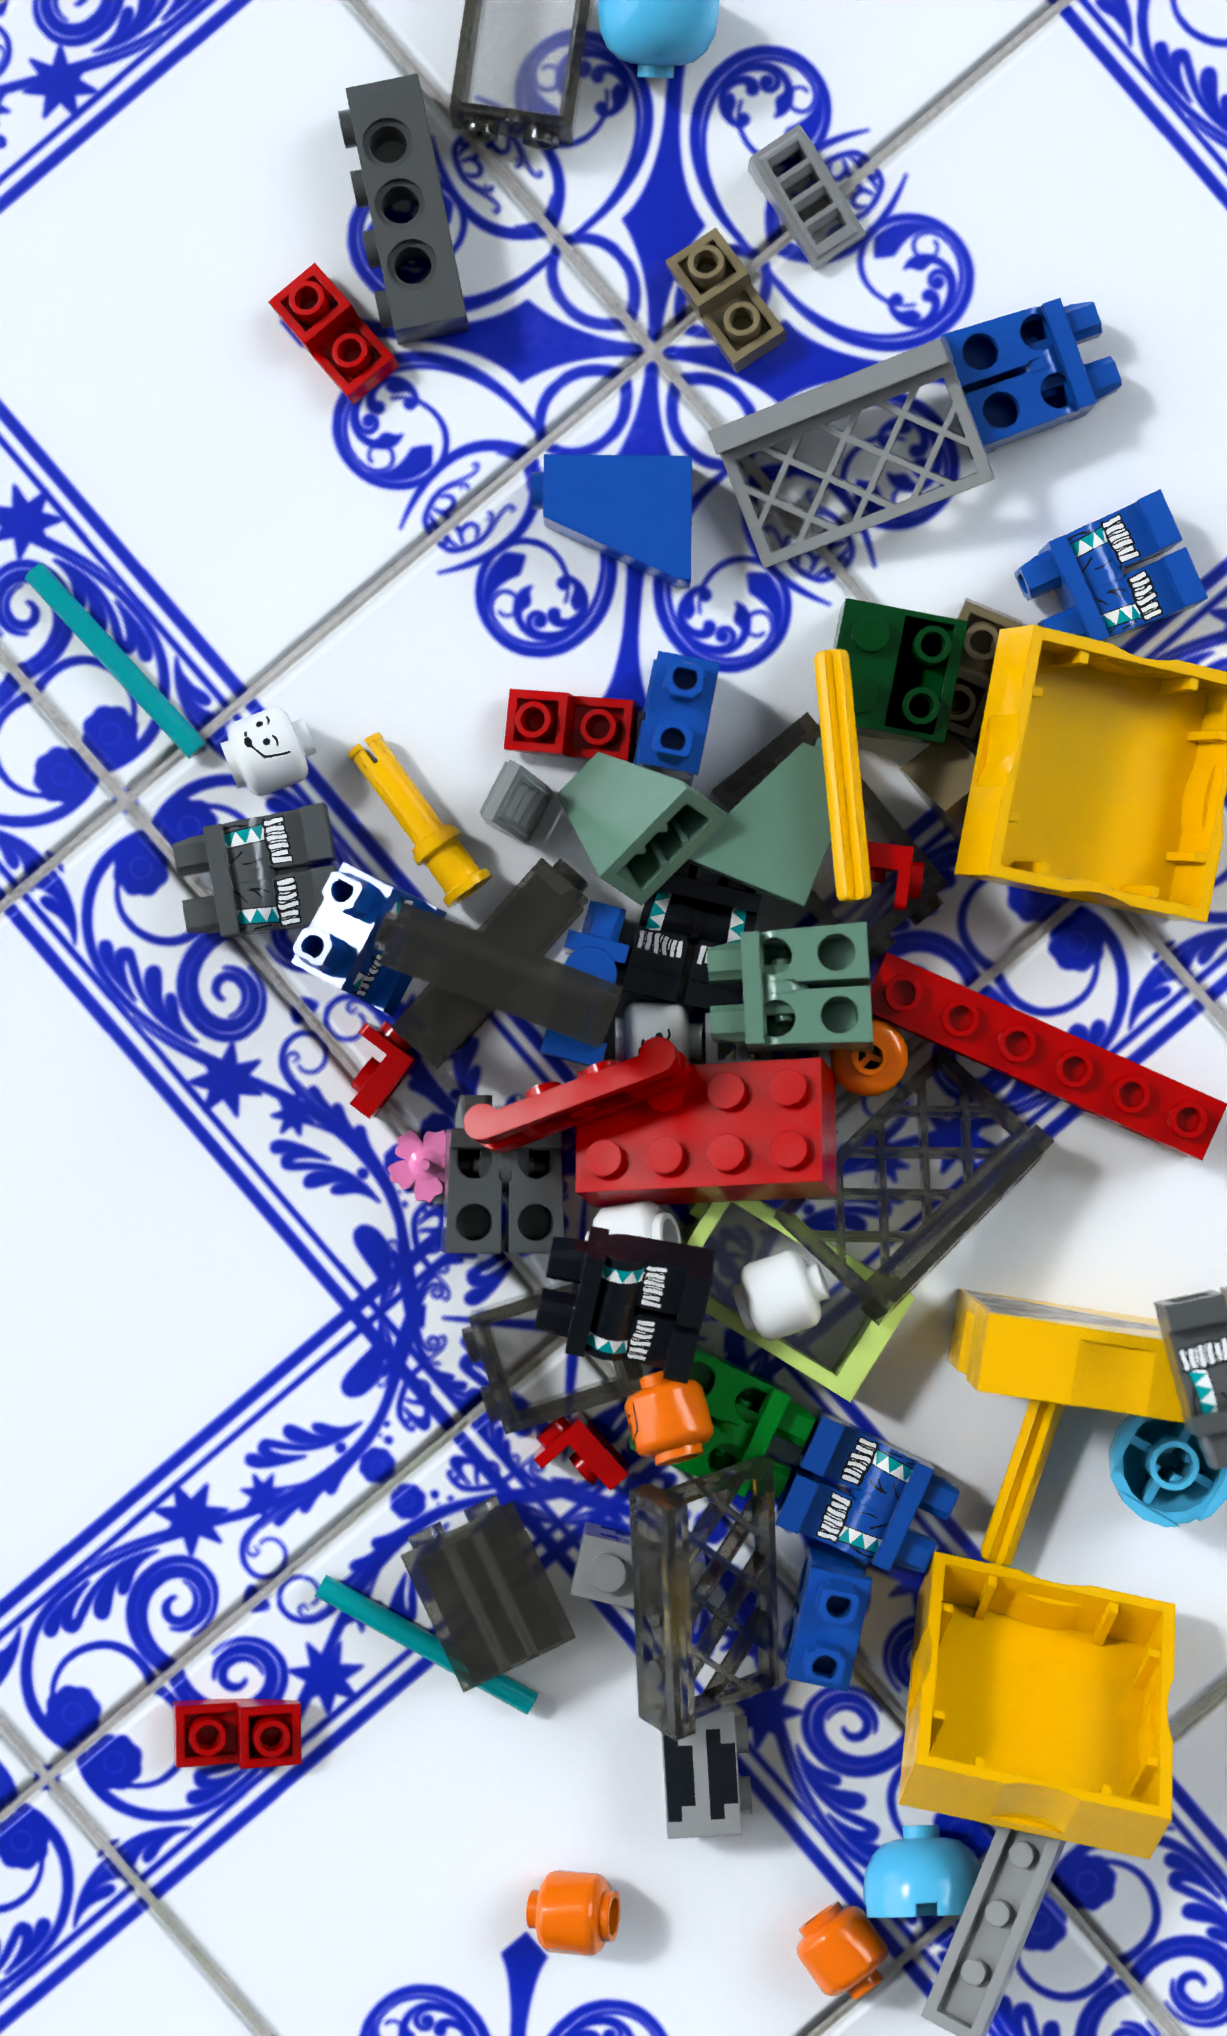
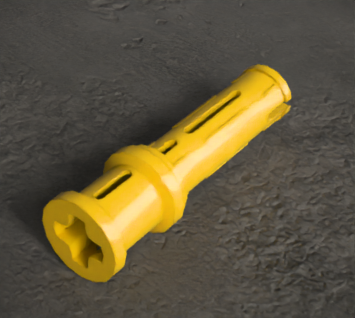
[348,732,493,908]

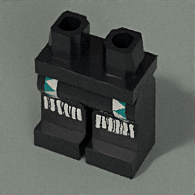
[621,862,761,1010]
[534,1226,715,1384]

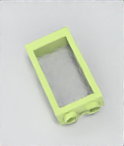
[681,1200,915,1402]

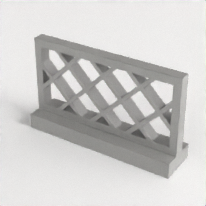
[708,336,995,569]
[921,1826,1066,2036]

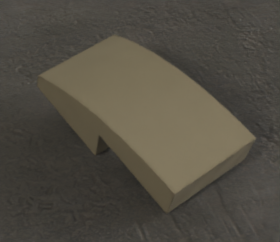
[665,228,787,373]
[947,598,1022,740]

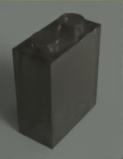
[400,1495,576,1692]

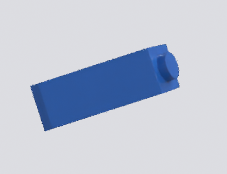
[531,454,692,588]

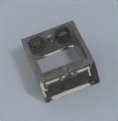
[462,1281,645,1435]

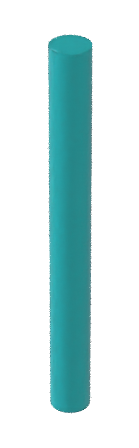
[24,563,207,759]
[315,1574,539,1715]

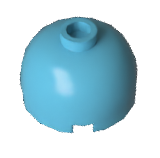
[598,0,720,78]
[1109,1414,1227,1527]
[863,1825,982,1918]

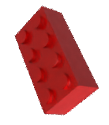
[575,1057,837,1208]

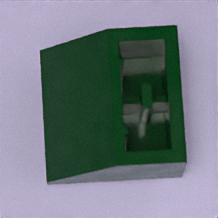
[817,598,968,744]

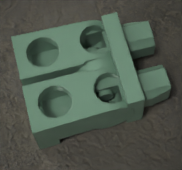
[707,922,874,1054]

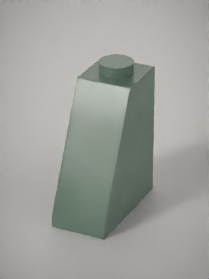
[686,738,861,909]
[557,752,728,906]

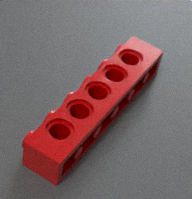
[870,952,1227,1160]

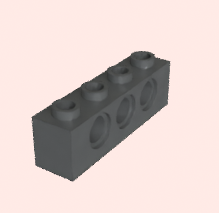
[338,73,470,345]

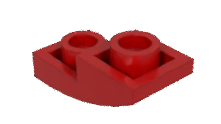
[268,263,400,405]
[504,689,639,763]
[173,1699,302,1769]

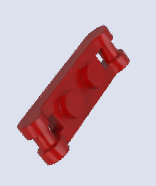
[463,1036,691,1153]

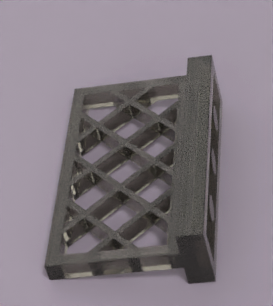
[773,1048,1054,1326]
[629,1455,780,1741]

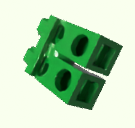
[628,1344,816,1499]

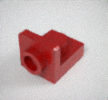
[867,841,925,911]
[350,1020,419,1119]
[534,1410,630,1491]

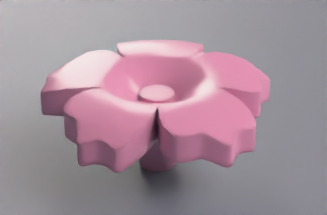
[388,1130,446,1203]

